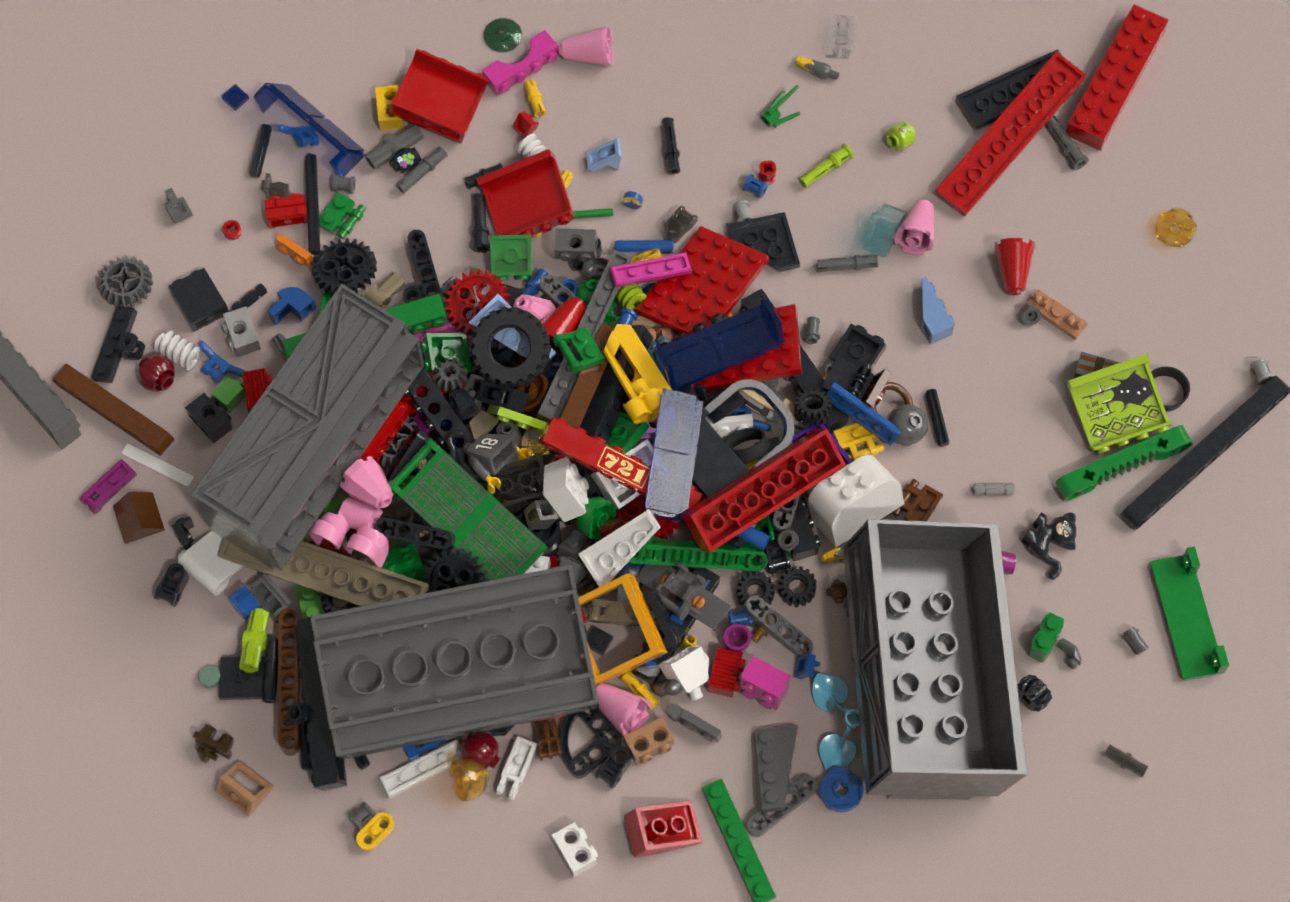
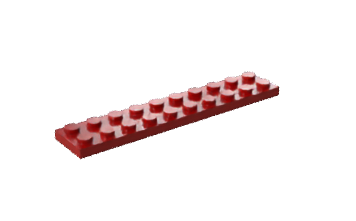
[935,51,1087,216]

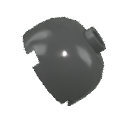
[887,404,928,446]

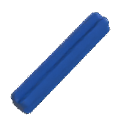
[615,240,674,252]

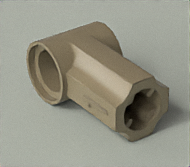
[364,271,405,310]

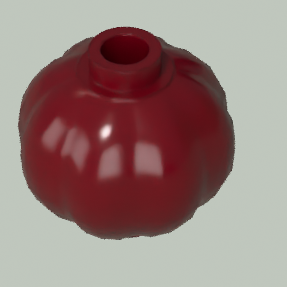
[138,354,175,392]
[460,732,500,772]

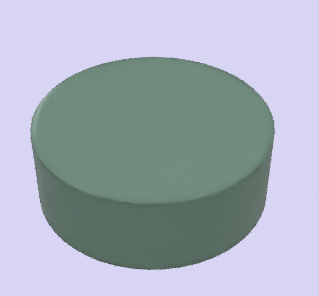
[199,666,220,688]

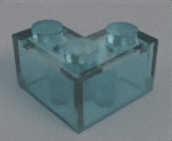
[862,203,907,258]

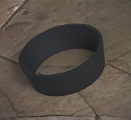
[1151,366,1190,411]
[725,428,771,464]

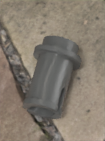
[804,317,820,344]
[1123,627,1149,655]

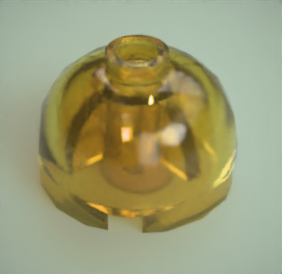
[450,757,489,802]

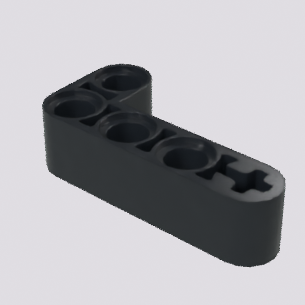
[403,229,442,304]

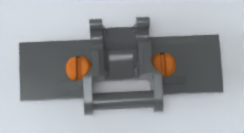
[636,563,731,630]

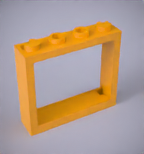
[578,574,667,685]

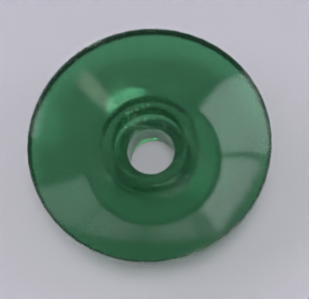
[484,18,522,52]

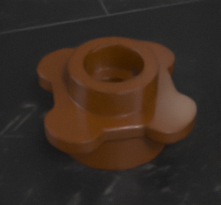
[826,579,848,604]

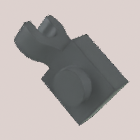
[165,188,193,224]

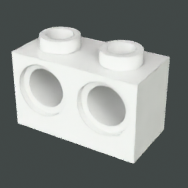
[552,822,598,877]

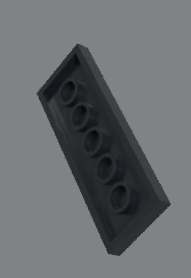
[956,49,1061,130]

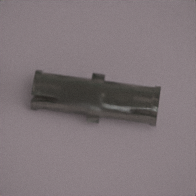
[1103,744,1148,778]

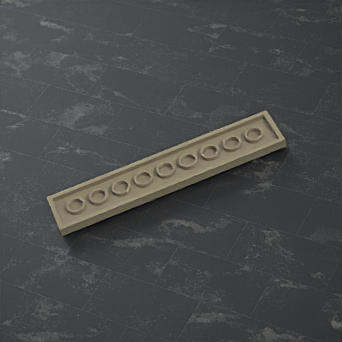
[219,539,429,606]

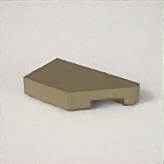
[469,410,499,442]

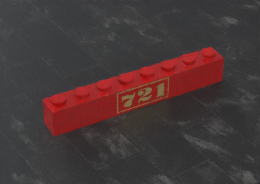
[538,417,702,516]

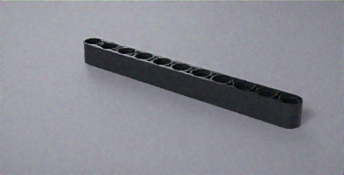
[1120,375,1290,530]

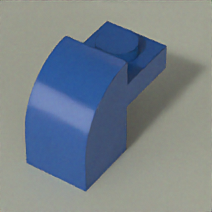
[268,287,316,325]

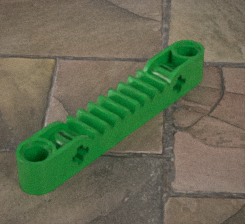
[1055,425,1193,501]
[629,537,768,571]

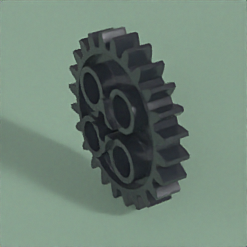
[311,238,377,296]
[423,548,490,593]

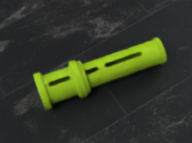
[799,143,854,189]

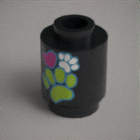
[391,147,421,174]

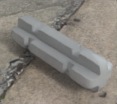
[973,483,1015,495]

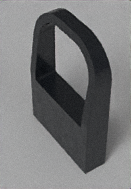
[658,379,794,500]

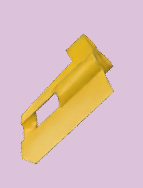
[603,324,677,424]

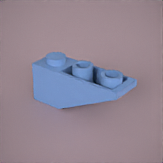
[920,277,955,344]

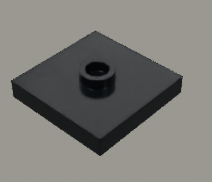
[219,656,264,700]

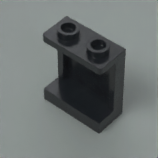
[168,268,229,332]

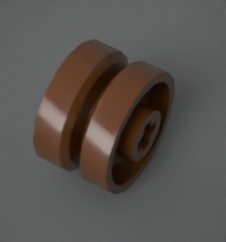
[513,374,552,421]

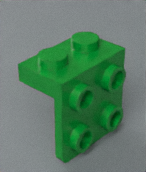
[382,541,428,583]

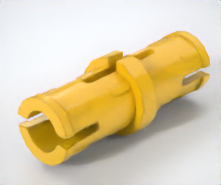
[524,79,546,118]
[621,671,660,710]

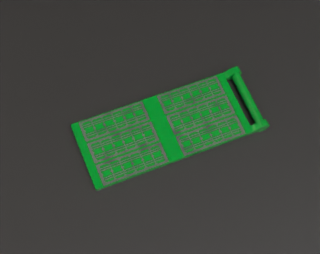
[388,437,548,581]

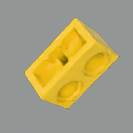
[375,85,405,131]

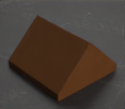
[113,492,165,544]

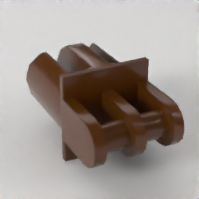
[534,718,562,761]

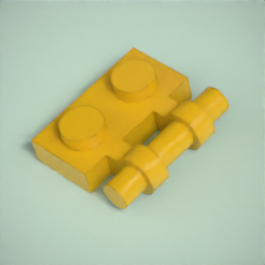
[833,423,885,461]

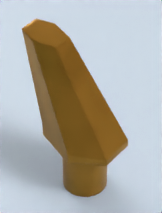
[751,610,768,643]

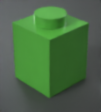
[211,376,245,414]

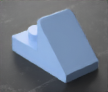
[586,138,621,172]

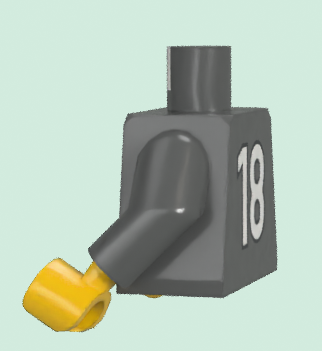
[463,434,531,494]

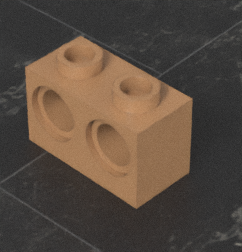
[624,717,674,764]

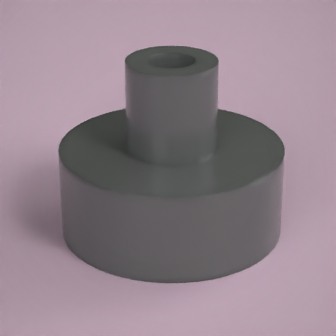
[1019,304,1041,326]

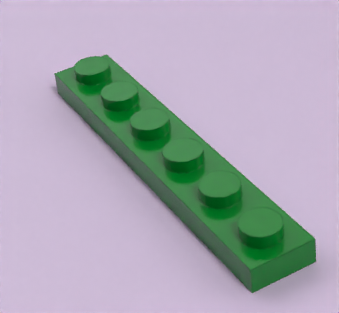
[702,778,776,902]

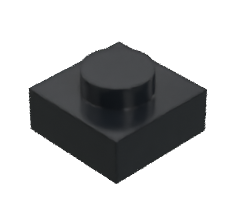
[587,627,614,656]

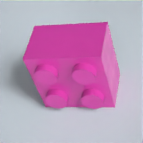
[739,656,791,710]

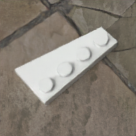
[579,510,660,587]

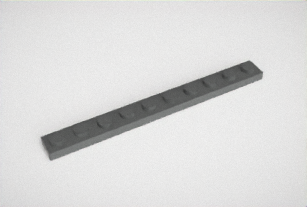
[537,249,632,422]

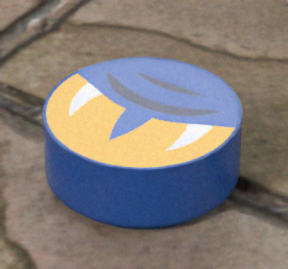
[622,191,643,209]

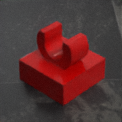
[512,111,539,139]

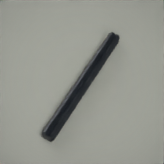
[305,153,320,256]

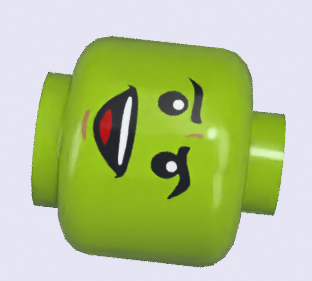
[886,122,916,151]

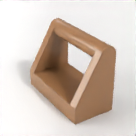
[215,760,274,816]

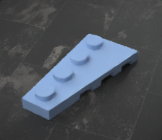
[469,294,556,360]

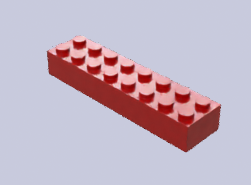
[1066,4,1169,151]
[681,428,846,552]

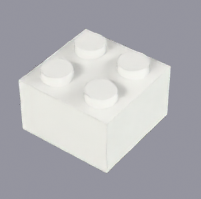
[543,457,589,522]

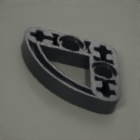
[560,708,622,779]

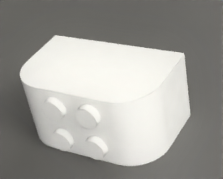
[808,455,904,547]

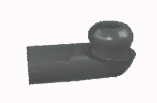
[1057,638,1082,669]

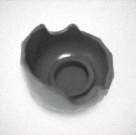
[582,257,609,280]

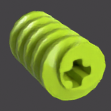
[615,284,647,311]

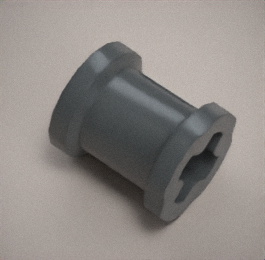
[332,174,356,194]
[347,802,376,830]

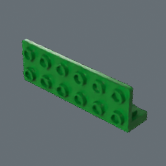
[1150,546,1229,681]

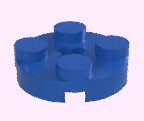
[819,768,864,812]

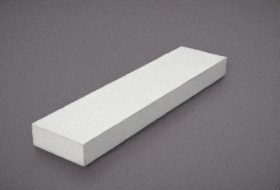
[379,739,463,798]

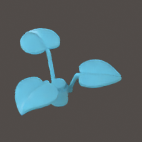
[812,673,860,772]

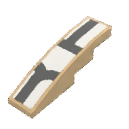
[739,390,809,432]

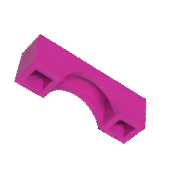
[482,30,559,96]

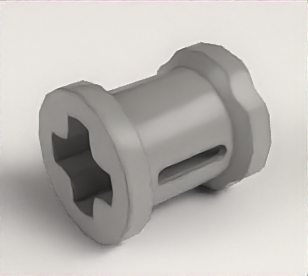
[732,200,754,222]
[1250,358,1274,385]

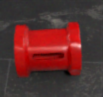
[758,160,777,185]

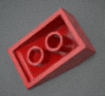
[624,800,702,858]

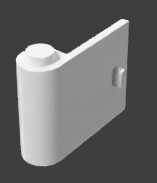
[178,531,244,596]

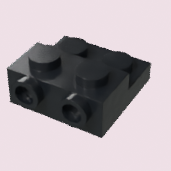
[829,324,886,368]

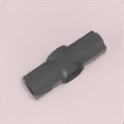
[365,124,423,170]

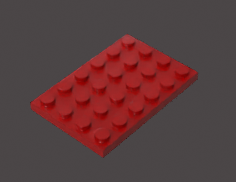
[636,226,769,342]
[677,304,802,392]

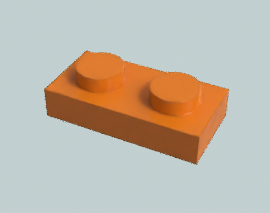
[275,233,314,268]

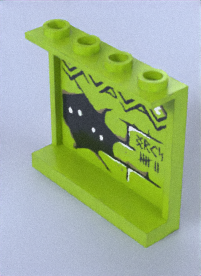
[1066,354,1173,454]

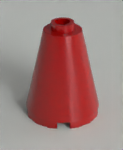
[994,238,1035,295]
[542,297,586,355]

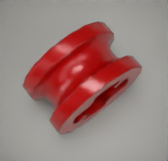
[223,220,242,240]

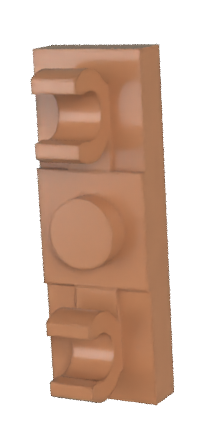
[1026,289,1088,340]

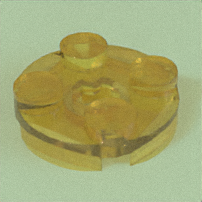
[1155,208,1197,248]

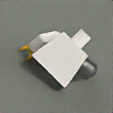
[652,636,709,701]

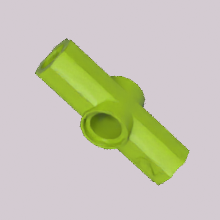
[239,608,270,673]

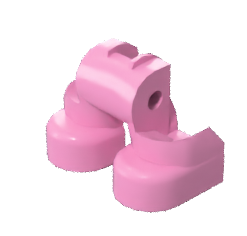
[308,497,389,568]

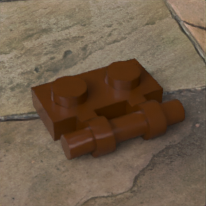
[891,479,943,521]

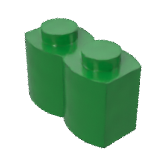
[1028,612,1064,663]

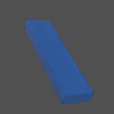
[826,382,901,446]

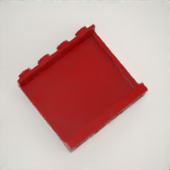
[389,48,489,144]
[476,149,576,239]

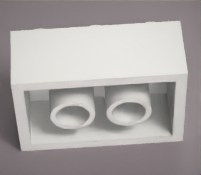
[591,439,669,509]

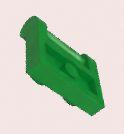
[553,327,605,373]

